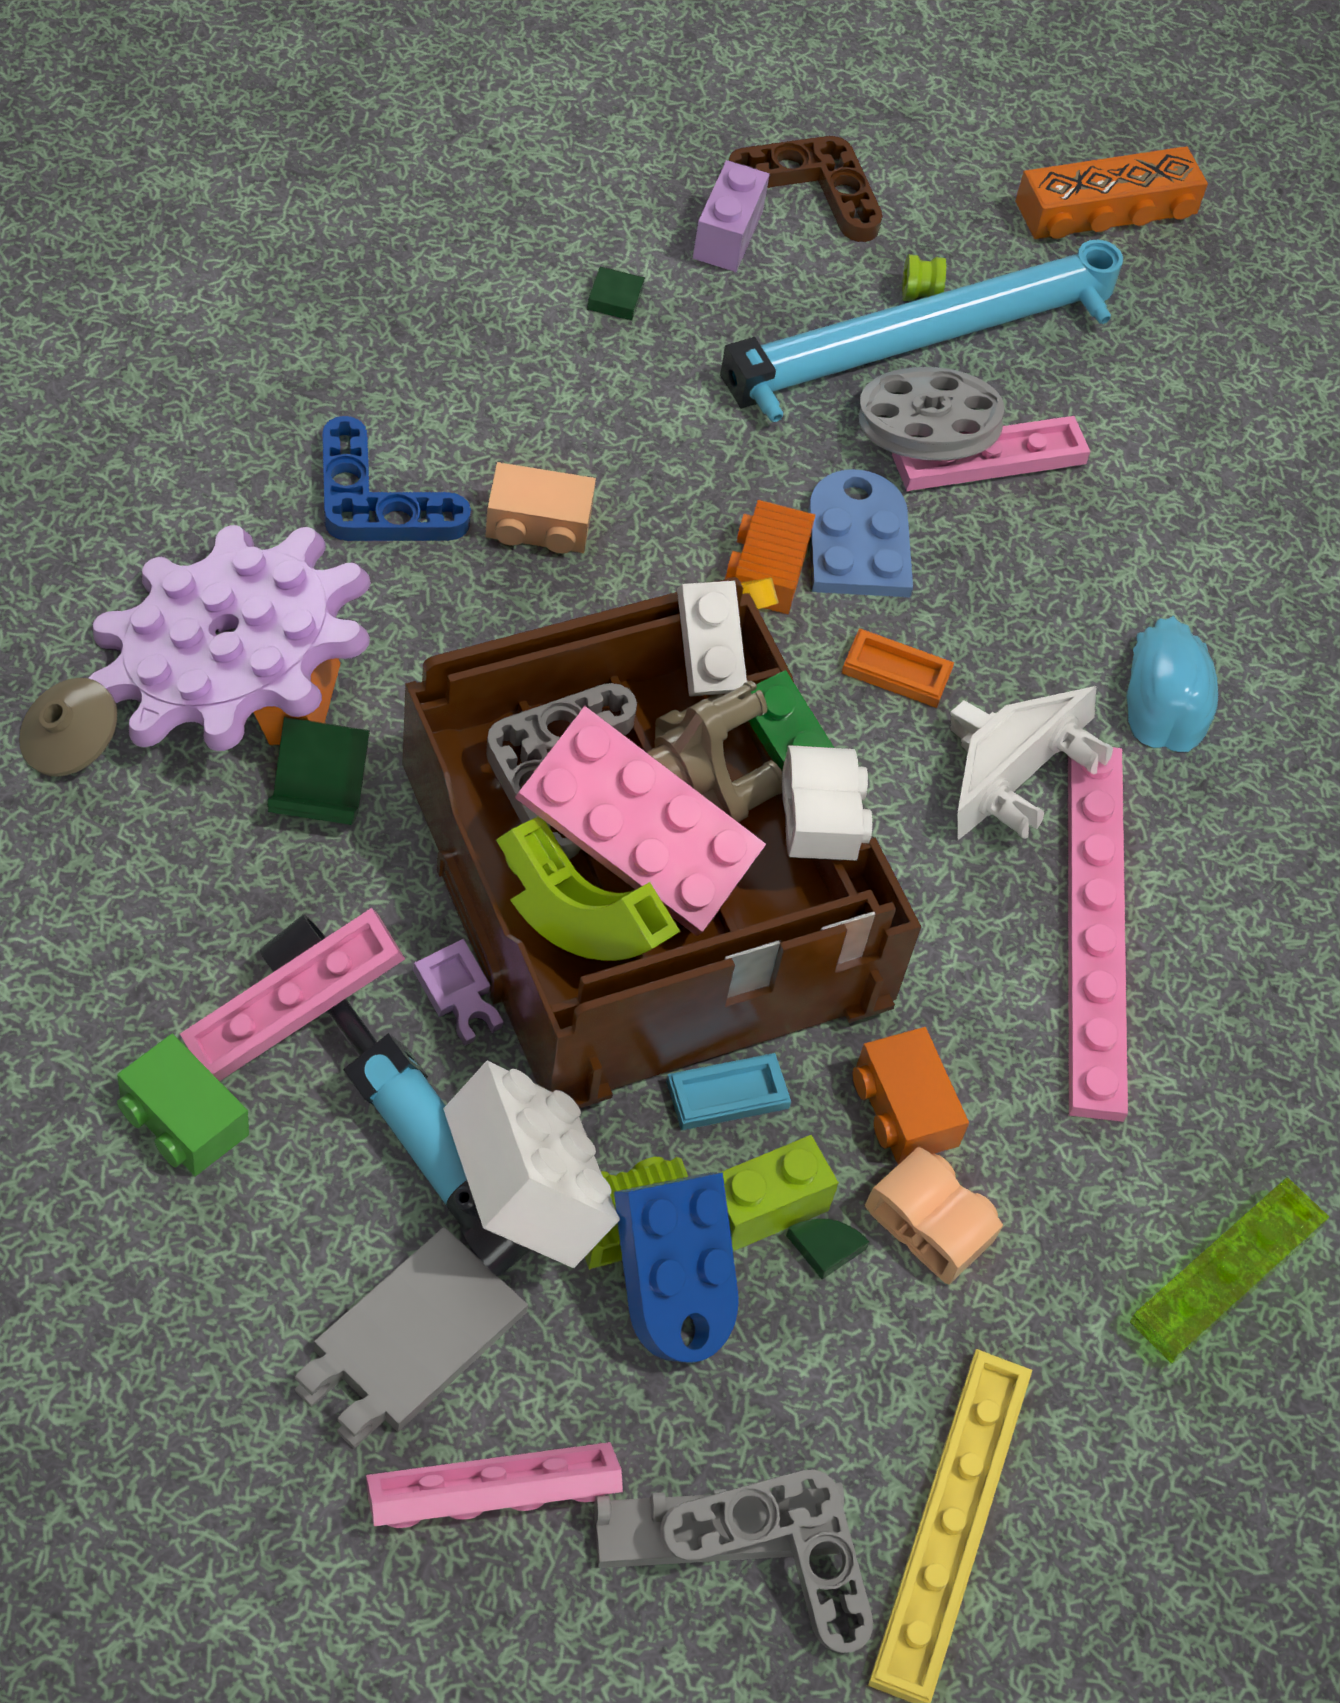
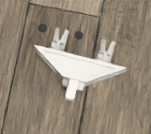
[950,686,1113,840]

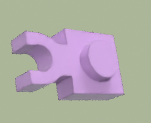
[413,939,503,1046]

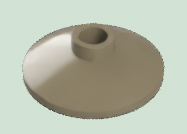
[19,678,118,777]

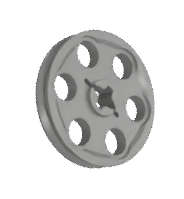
[859,367,1005,461]

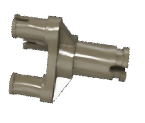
[646,681,783,823]

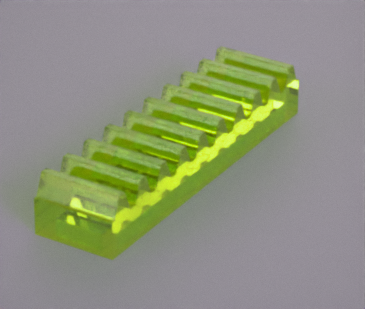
[1130,1177,1329,1364]

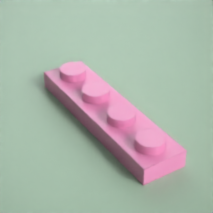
[892,416,1091,491]
[180,908,405,1081]
[366,1442,623,1528]

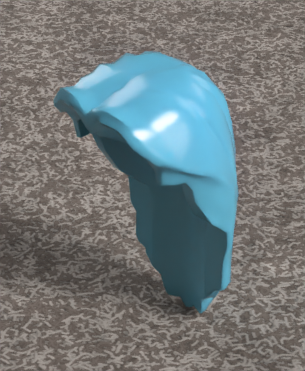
[1126,615,1218,752]

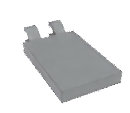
[295,1227,528,1449]

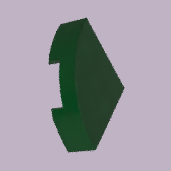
[786,1219,869,1279]

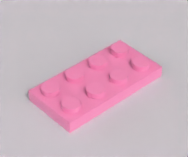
[515,706,766,936]

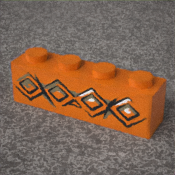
[1015,146,1208,239]

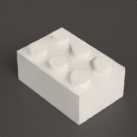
[443,1061,620,1268]

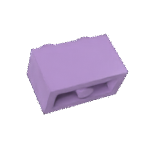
[693,160,770,272]

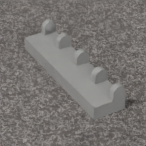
[593,1482,844,1568]

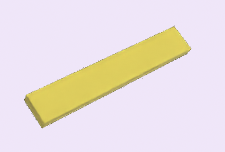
[868,1349,1032,1703]

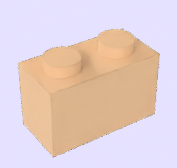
[485,462,596,553]

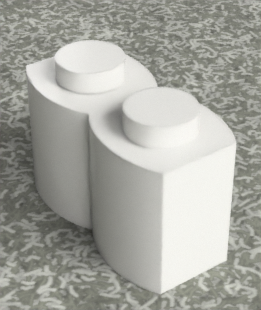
[782,745,872,860]

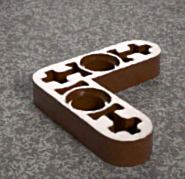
[728,136,883,242]

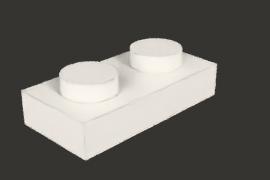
[677,581,747,696]

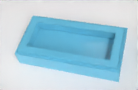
[666,1053,791,1131]

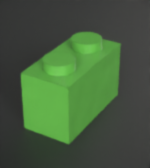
[117,1033,249,1177]

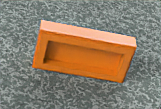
[841,628,955,708]

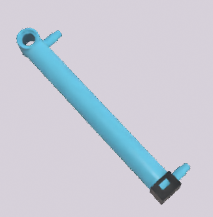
[720,239,1123,422]

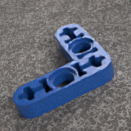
[322,416,471,541]

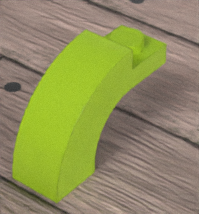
[496,816,680,960]

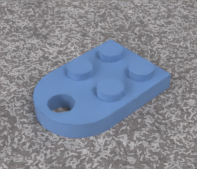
[808,469,913,597]

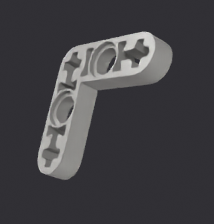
[486,683,637,859]
[660,1469,873,1653]

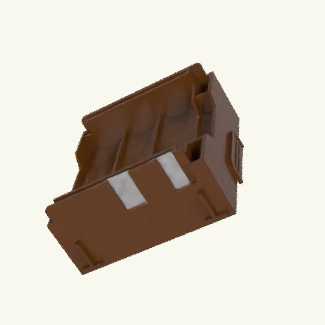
[402,577,921,1108]

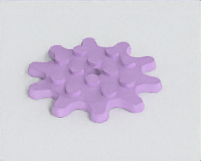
[88,525,371,751]

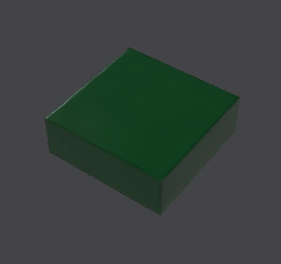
[587,266,645,321]

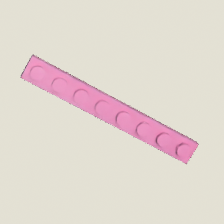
[1068,747,1128,1122]

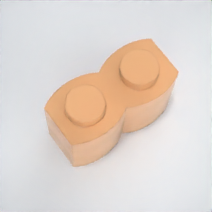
[865,1146,1003,1285]

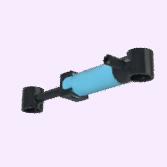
[259,914,531,1277]

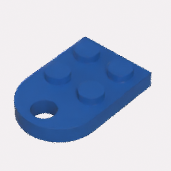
[614,1173,739,1362]

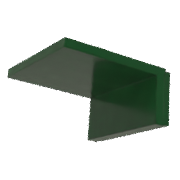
[267,717,370,825]

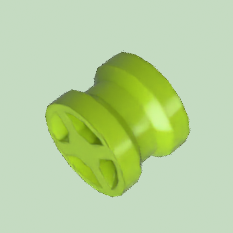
[902,254,946,301]

